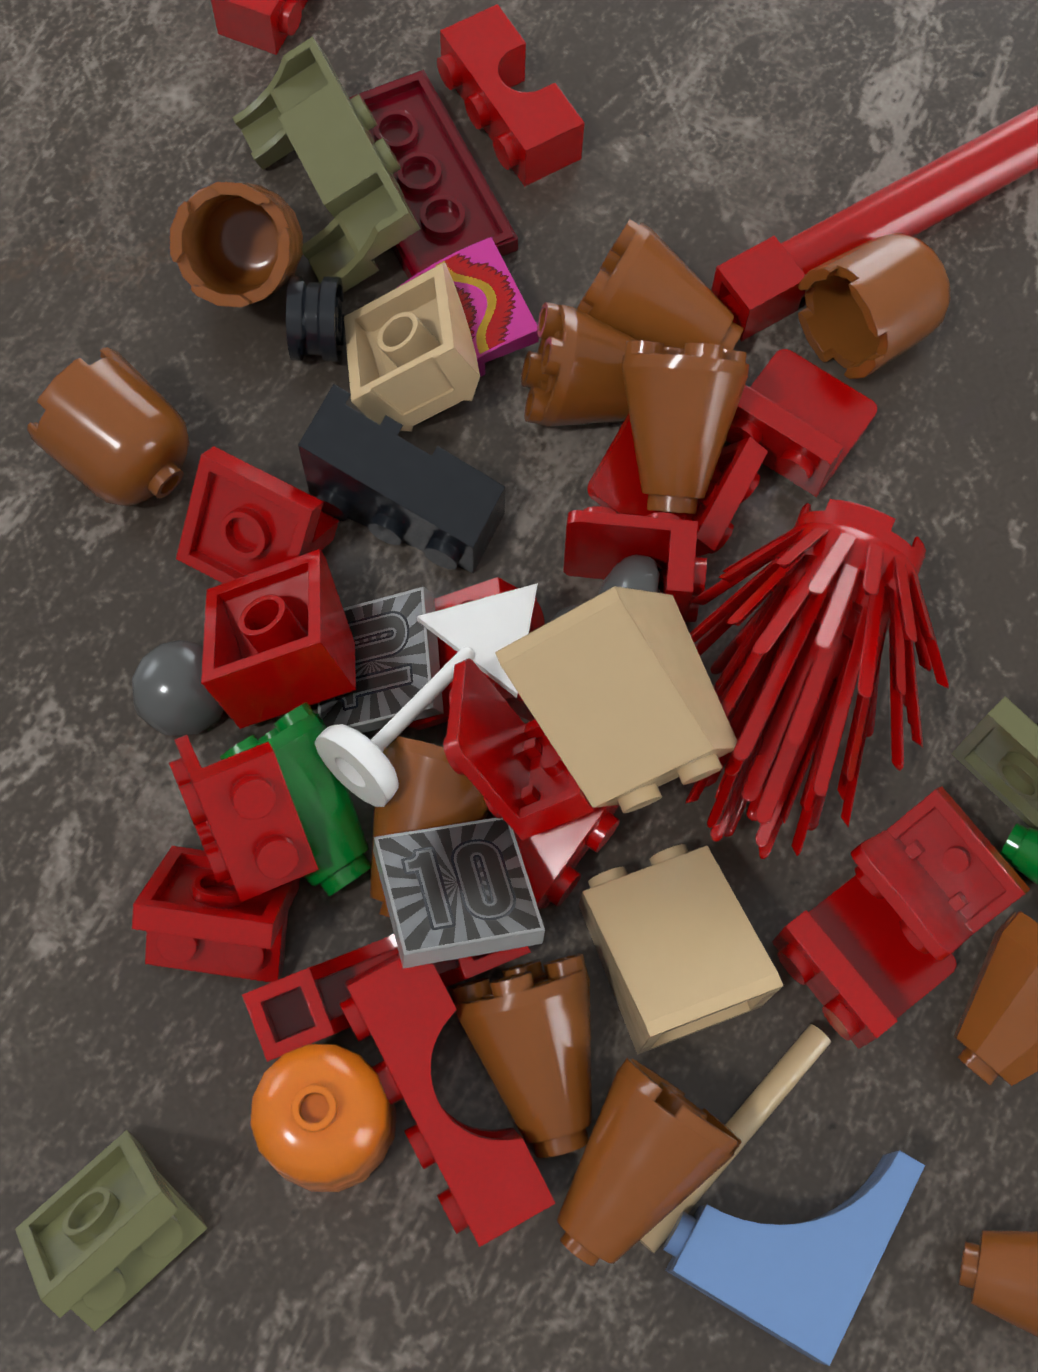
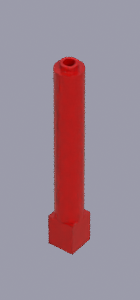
[711,104,1038,342]

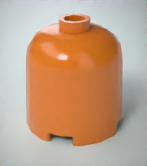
[250,1044,396,1192]

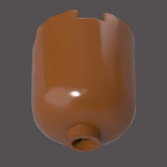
[170,182,303,307]
[798,233,951,379]
[27,347,190,506]

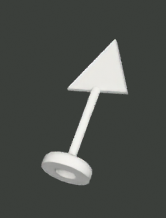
[315,583,538,807]

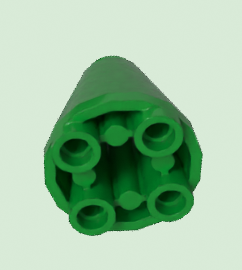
[220,703,371,896]

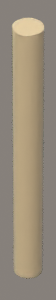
[640,1024,831,1253]

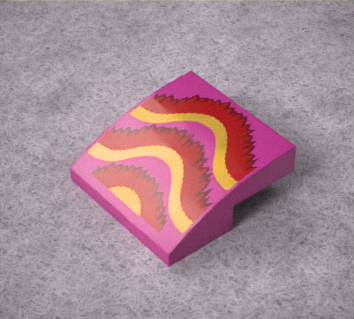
[397,237,539,377]

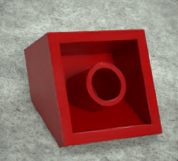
[201,549,356,729]

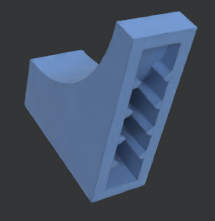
[663,1150,925,1366]

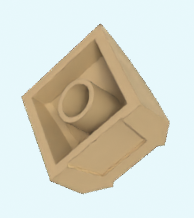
[344,263,480,432]

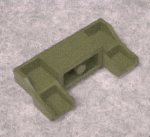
[232,36,421,293]

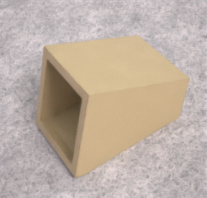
[495,586,738,813]
[579,844,783,1055]

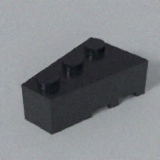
[298,384,505,573]

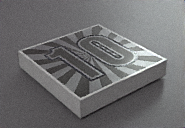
[317,587,444,733]
[373,818,545,968]

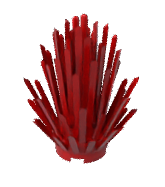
[685,499,949,859]

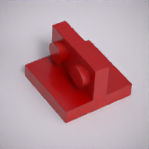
[176,446,339,583]
[132,846,300,983]

